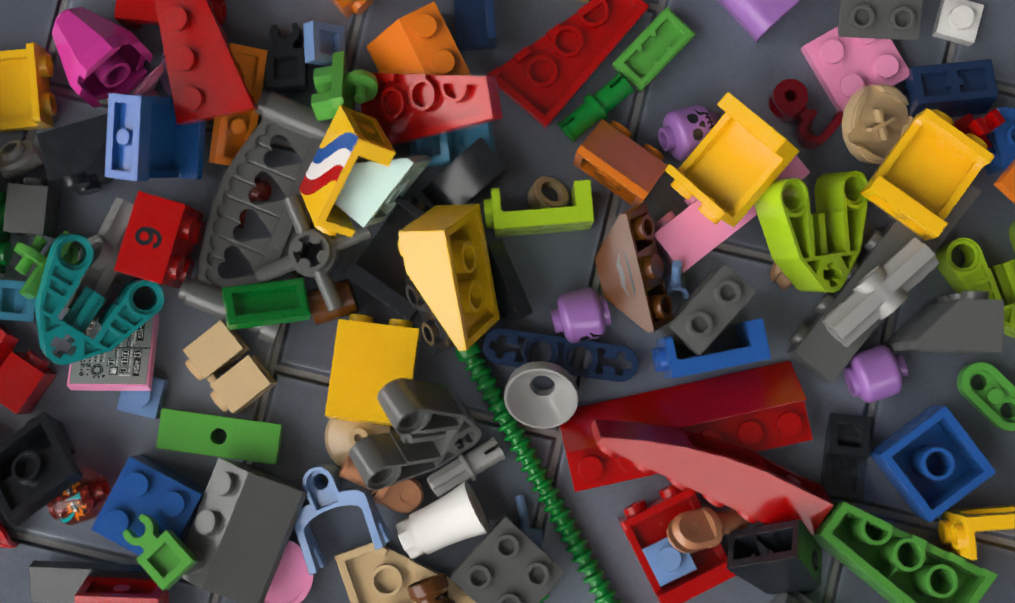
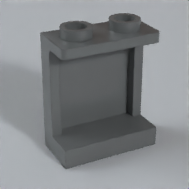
[659,265,757,356]

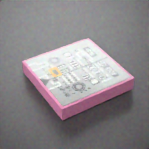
[67,310,160,391]

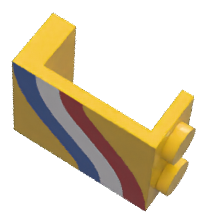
[299,105,396,238]

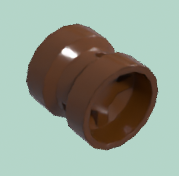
[406,573,455,603]

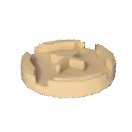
[841,84,913,165]

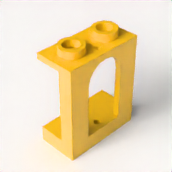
[938,504,1015,560]

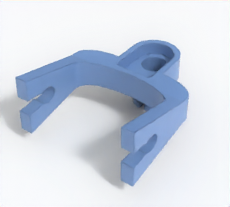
[294,464,392,575]

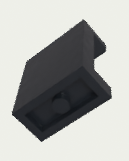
[405,238,533,354]

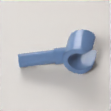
[664,260,689,299]
[515,494,543,549]

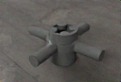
[254,195,373,313]

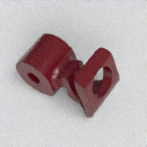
[768,79,843,150]

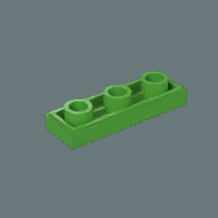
[156,408,284,465]

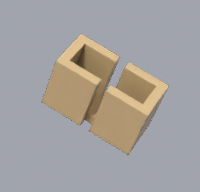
[183,320,277,414]

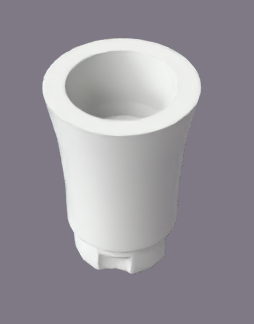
[396,481,490,559]

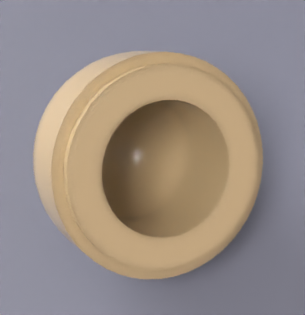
[527,176,569,210]

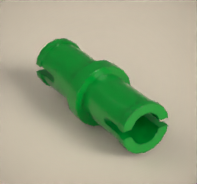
[557,72,634,143]

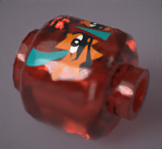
[47,467,111,526]

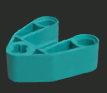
[34,234,164,365]

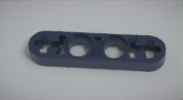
[483,329,638,382]

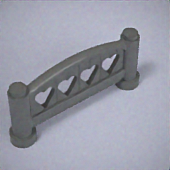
[178,91,333,345]

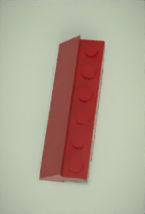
[560,361,813,492]

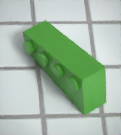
[813,502,998,603]

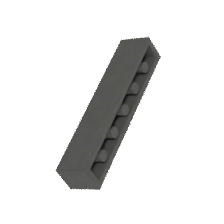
[787,183,982,383]

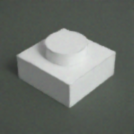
[931,0,984,46]

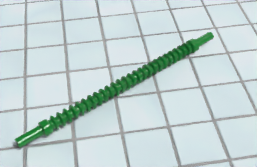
[455,341,622,603]

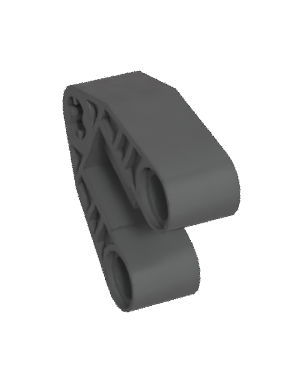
[349,378,482,490]

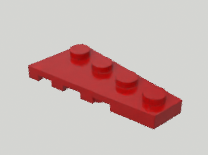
[155,0,259,125]
[486,0,649,129]
[360,73,503,147]

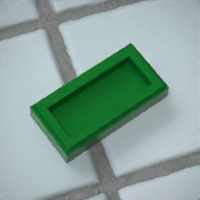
[222,277,311,330]

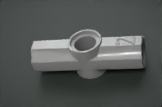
[65,197,134,321]
[821,237,939,347]

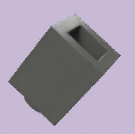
[3,178,61,238]

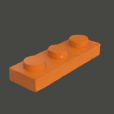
[208,43,268,166]

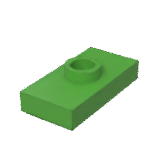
[612,7,696,93]

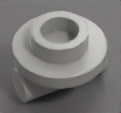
[0,140,44,181]

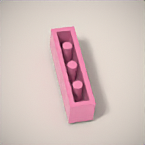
[654,155,810,273]

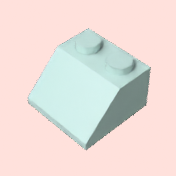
[334,155,432,228]

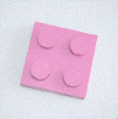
[800,26,910,113]

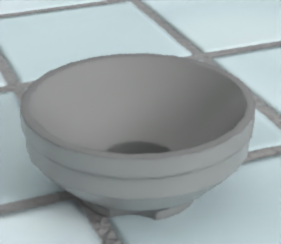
[504,361,578,429]

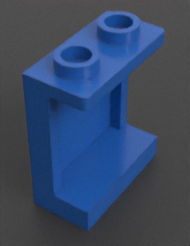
[105,93,206,181]
[651,318,771,379]

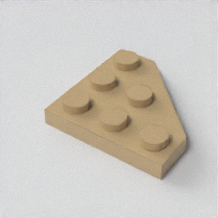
[335,542,476,603]

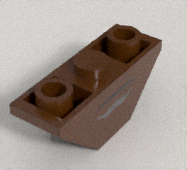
[594,204,674,333]

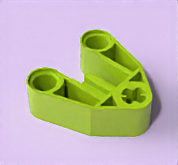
[754,171,868,293]
[935,220,1015,338]

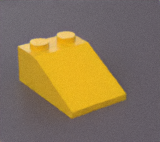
[398,204,500,351]

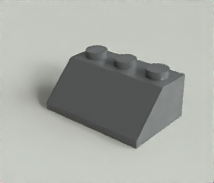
[883,291,1004,354]
[181,458,308,603]

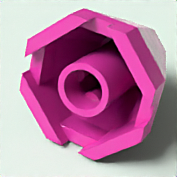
[52,6,153,108]

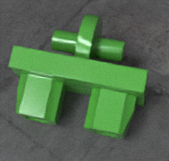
[311,51,378,122]
[13,230,81,299]

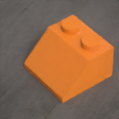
[366,1,471,76]
[573,119,668,207]

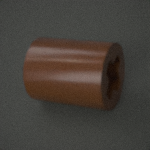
[306,278,359,325]

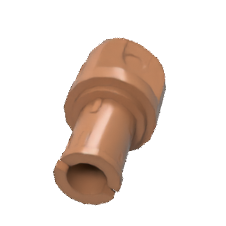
[338,453,424,514]
[666,507,749,553]

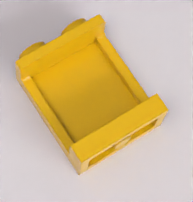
[0,42,57,133]
[665,92,799,228]
[860,108,995,241]
[325,314,421,427]

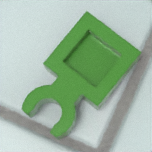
[122,514,199,590]

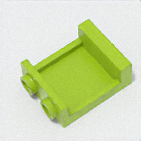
[484,180,594,238]

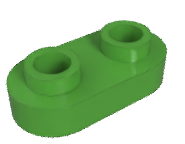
[957,362,1015,431]

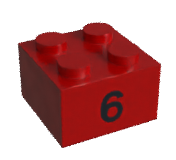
[114,191,206,289]

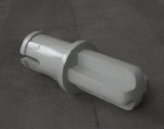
[427,437,506,497]

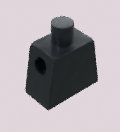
[727,519,822,595]

